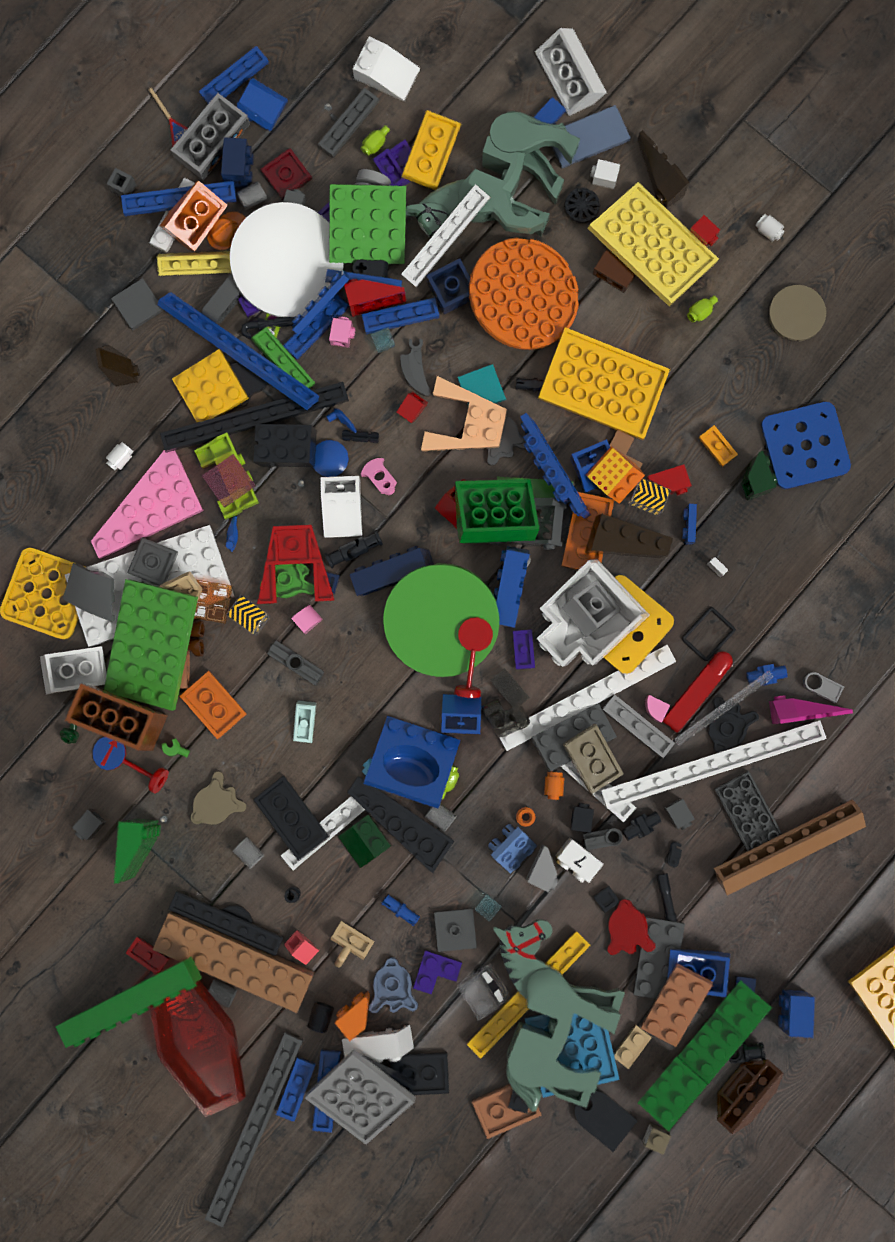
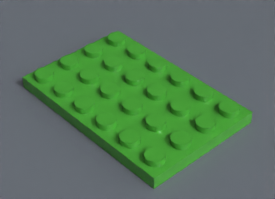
[104,579,198,711]

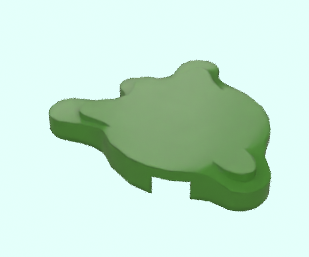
[260,564,315,599]

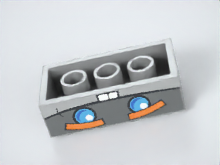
[171,93,250,181]

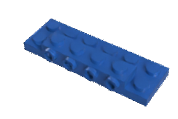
[520,413,591,519]

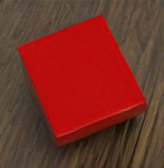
[397,392,428,423]

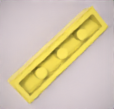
[157,251,231,276]

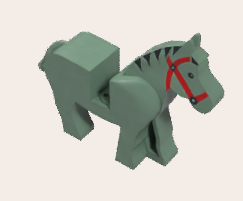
[493,919,625,1112]

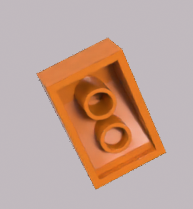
[159,180,228,251]

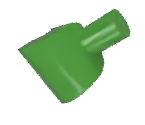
[161,738,190,757]

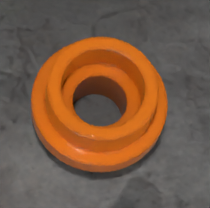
[516,807,535,827]

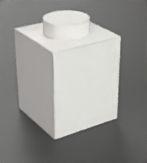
[590,159,620,189]

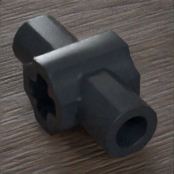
[622,811,662,841]

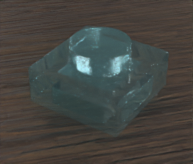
[371,327,395,353]
[475,894,502,922]

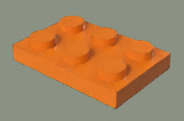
[180,671,247,740]

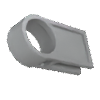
[803,672,844,703]

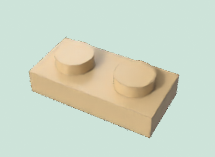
[614,1024,652,1069]

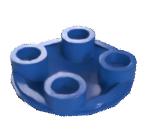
[313,440,349,477]

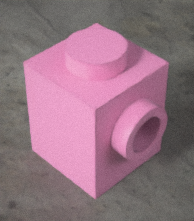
[329,316,355,348]

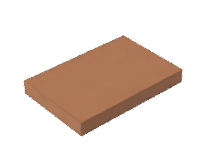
[472,1084,542,1139]

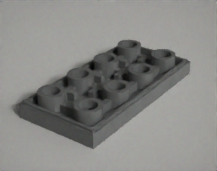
[714,771,782,852]

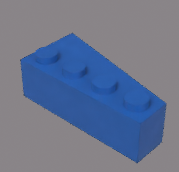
[494,546,530,628]

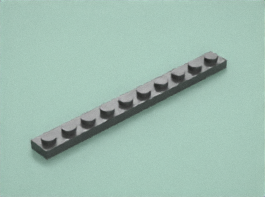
[205,1032,303,1227]

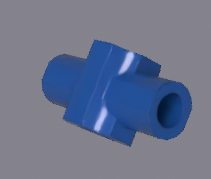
[746,664,788,686]

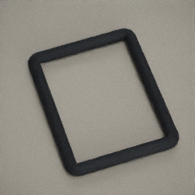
[682,607,736,661]

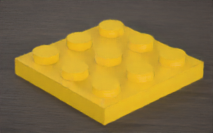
[172,349,249,423]

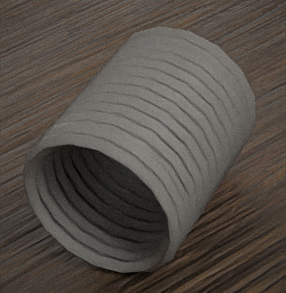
[237,181,267,210]
[425,804,456,832]
[233,837,264,869]

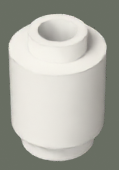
[756,214,785,241]
[106,442,134,470]

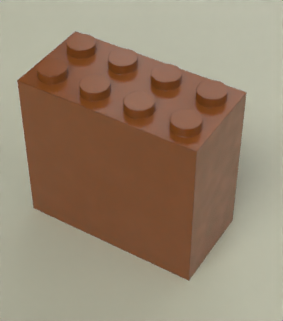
[65,683,168,751]

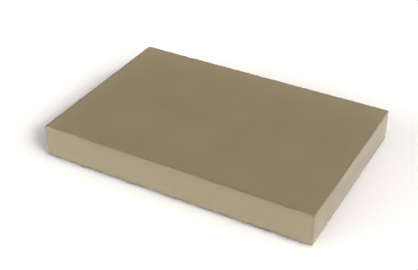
[563,724,624,794]

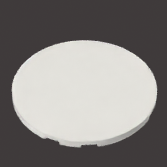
[230,202,343,317]

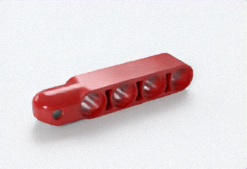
[662,651,733,733]

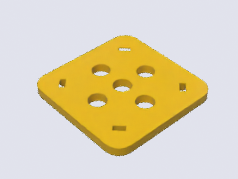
[0,548,86,640]
[603,575,674,674]

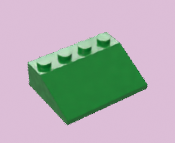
[455,479,539,543]
[114,819,161,884]

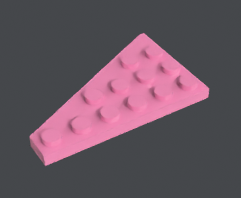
[91,450,204,559]

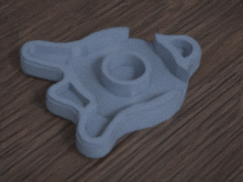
[369,957,418,1013]

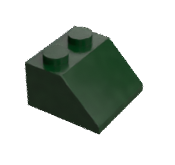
[338,814,392,868]

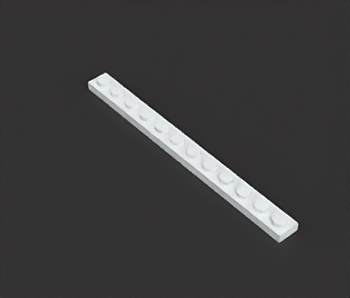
[601,721,827,809]

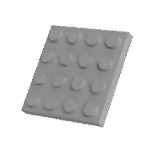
[305,1050,416,1144]

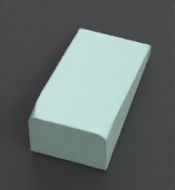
[293,701,317,743]

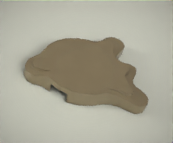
[191,772,247,825]

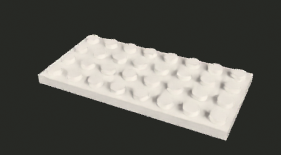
[65,525,235,647]

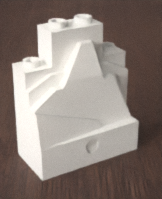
[536,559,650,667]

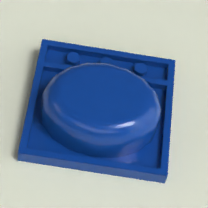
[364,716,460,809]

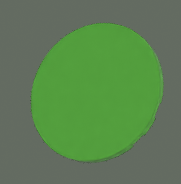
[383,563,500,677]

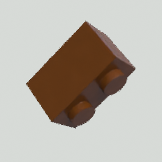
[593,250,636,293]

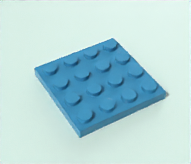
[525,1014,620,1098]

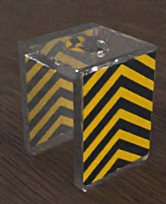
[629,478,671,517]
[226,595,270,636]

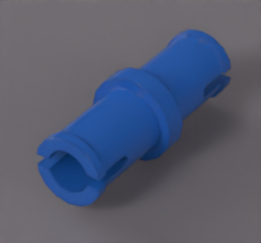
[381,894,420,926]

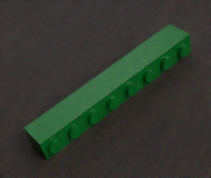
[55,956,202,1048]

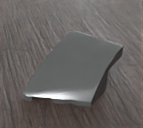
[63,563,115,621]

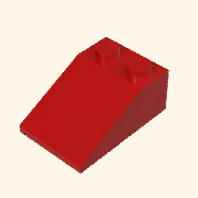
[344,279,406,317]

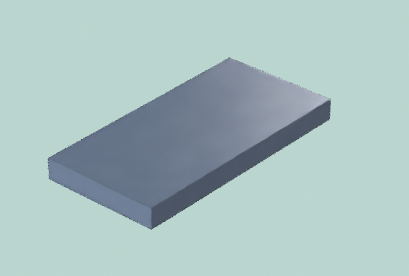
[552,105,630,168]

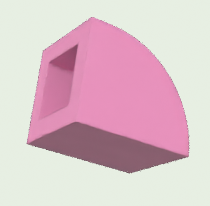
[291,605,323,634]
[645,695,670,723]

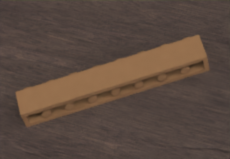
[714,800,866,896]

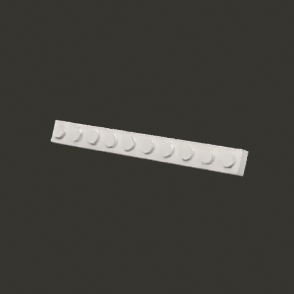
[498,645,676,751]

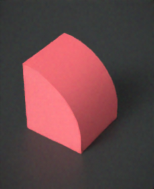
[284,930,319,965]

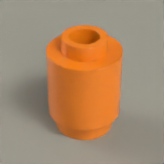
[544,772,564,800]

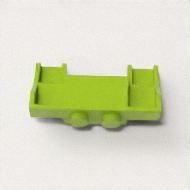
[194,433,259,520]

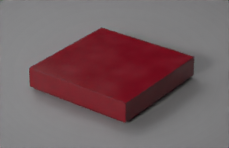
[260,148,312,200]

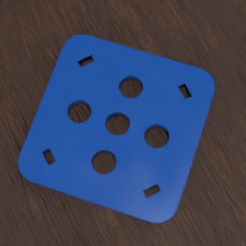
[761,402,851,489]

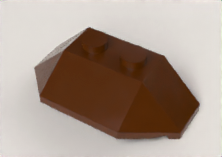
[717,1059,784,1135]

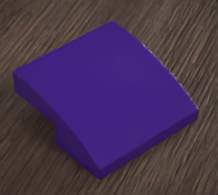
[373,140,412,186]

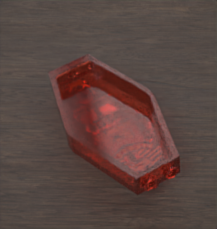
[150,980,246,1117]

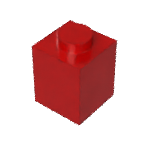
[690,215,720,247]

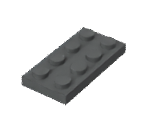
[531,703,617,772]
[633,916,685,999]

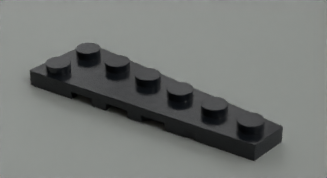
[347,776,454,873]

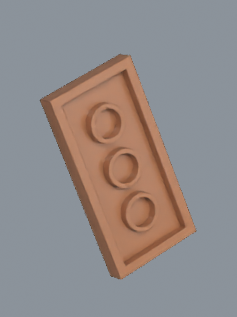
[641,963,713,1047]

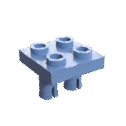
[488,824,537,874]

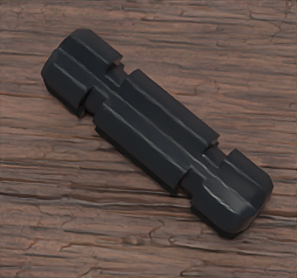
[342,430,379,443]

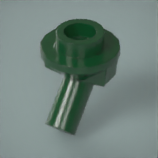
[59,723,79,744]

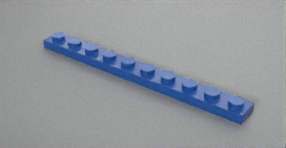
[158,292,319,410]

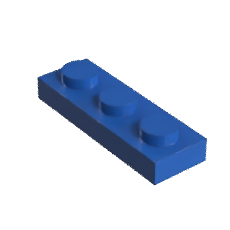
[276,1057,316,1122]

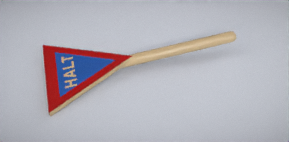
[149,88,188,147]

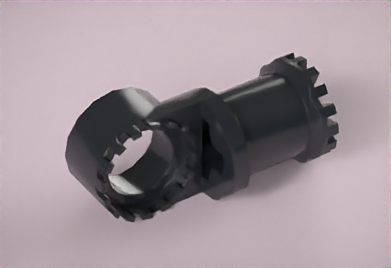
[728,1042,766,1063]

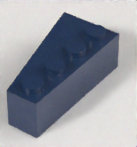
[350,546,434,596]

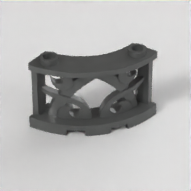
[489,498,567,550]

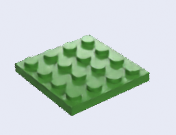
[329,184,406,264]

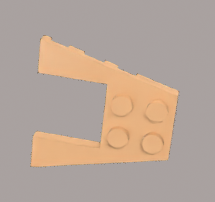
[421,376,507,452]

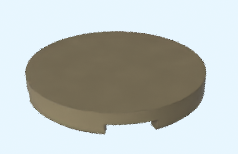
[768,285,826,342]

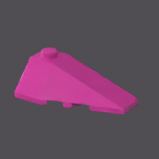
[769,695,853,724]

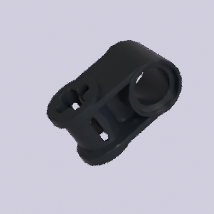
[352,260,388,278]

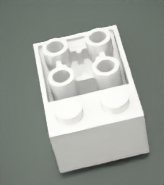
[320,476,362,538]

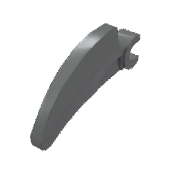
[400,339,431,396]

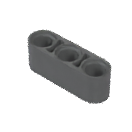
[202,273,243,325]

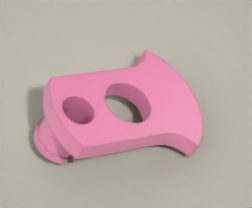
[361,458,397,495]

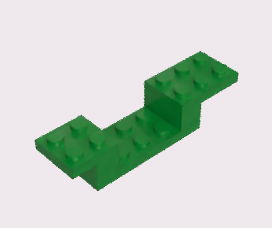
[638,981,772,1131]

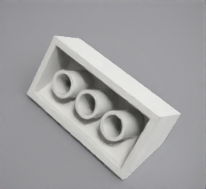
[535,28,607,115]

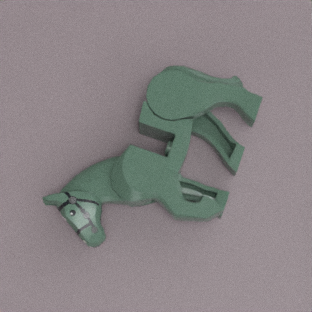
[406,111,580,239]

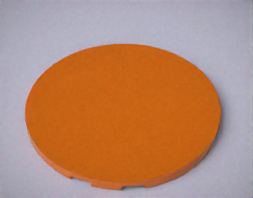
[469,238,579,350]

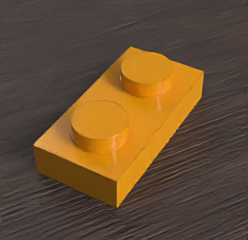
[699,425,738,467]

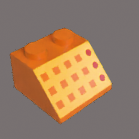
[586,446,645,504]

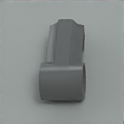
[583,828,623,851]

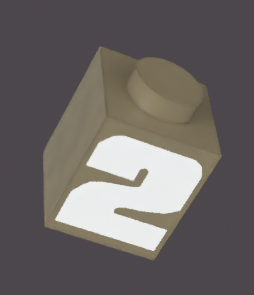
[642,1123,671,1155]

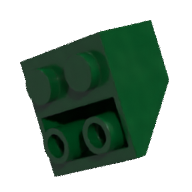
[741,451,777,501]

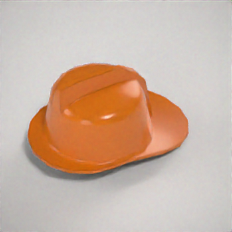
[207,212,246,250]

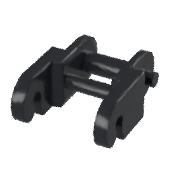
[667,841,682,867]

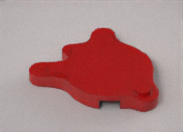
[607,899,656,955]

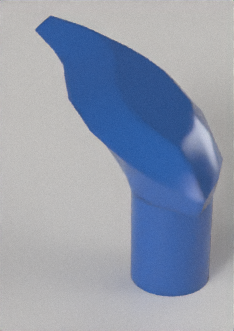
[326,408,357,433]
[226,516,238,552]

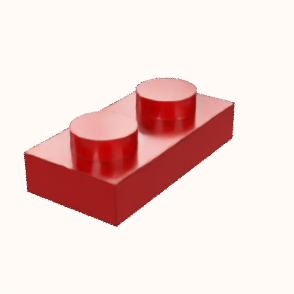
[125,936,170,974]

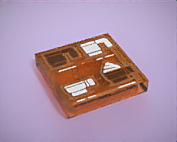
[194,580,233,624]

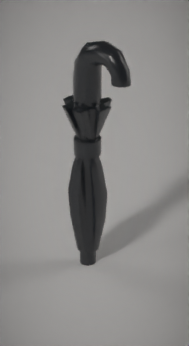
[241,317,295,338]

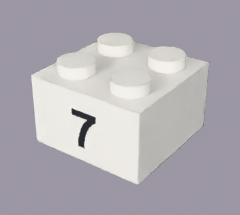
[555,838,603,883]

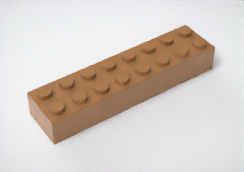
[153,911,315,1013]

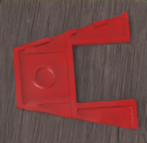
[257,525,335,604]

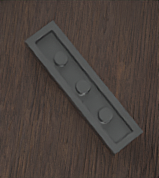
[318,88,379,158]

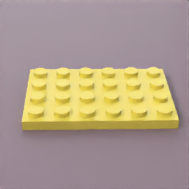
[588,182,719,306]

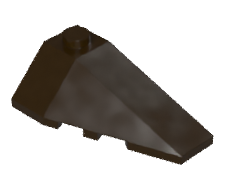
[637,130,690,209]
[95,345,140,386]

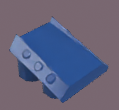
[237,78,288,131]

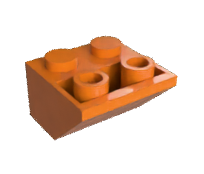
[335,991,370,1041]

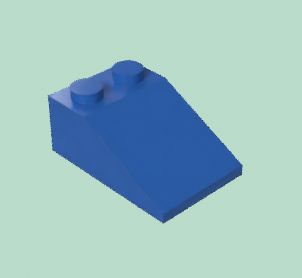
[667,949,730,997]

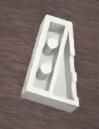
[342,1025,414,1063]

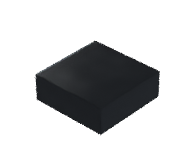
[593,885,620,913]

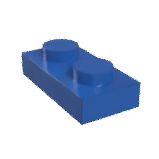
[682,504,697,545]

